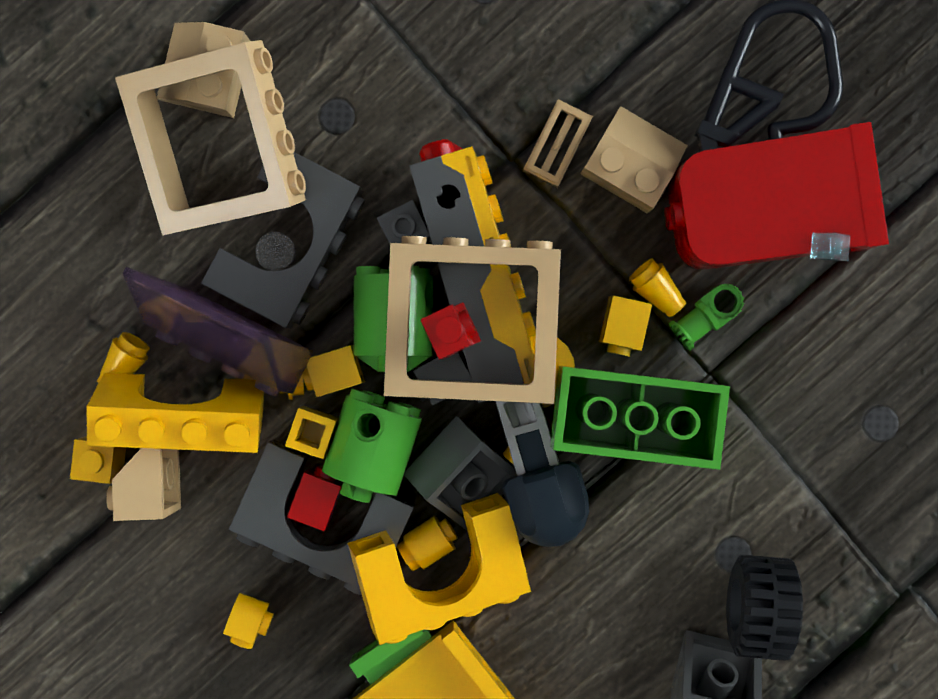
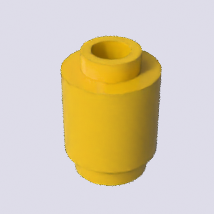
[397,516,458,571]

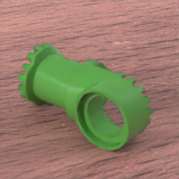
[668,284,744,351]

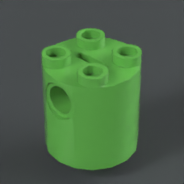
[354,266,433,372]
[322,388,422,503]

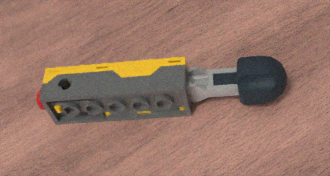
[409,139,589,547]

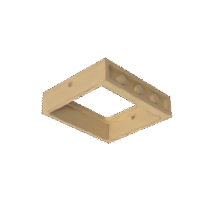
[115,40,306,236]
[384,236,561,404]

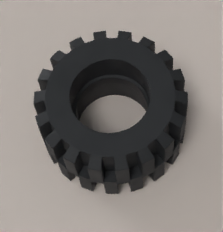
[726,555,803,661]

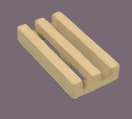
[523,99,593,188]

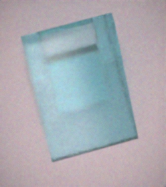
[811,232,850,261]

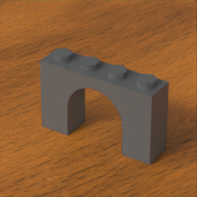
[201,152,365,329]
[229,440,415,595]

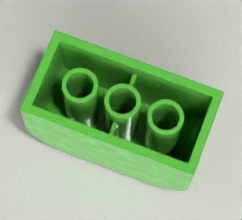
[550,366,730,470]

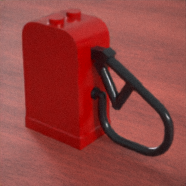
[664,0,889,269]

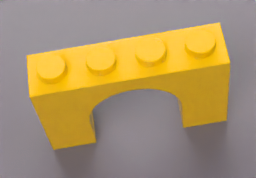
[87,373,264,453]
[347,493,531,645]

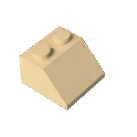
[157,22,250,118]
[581,106,688,213]
[107,448,181,521]

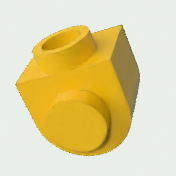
[223,593,274,649]

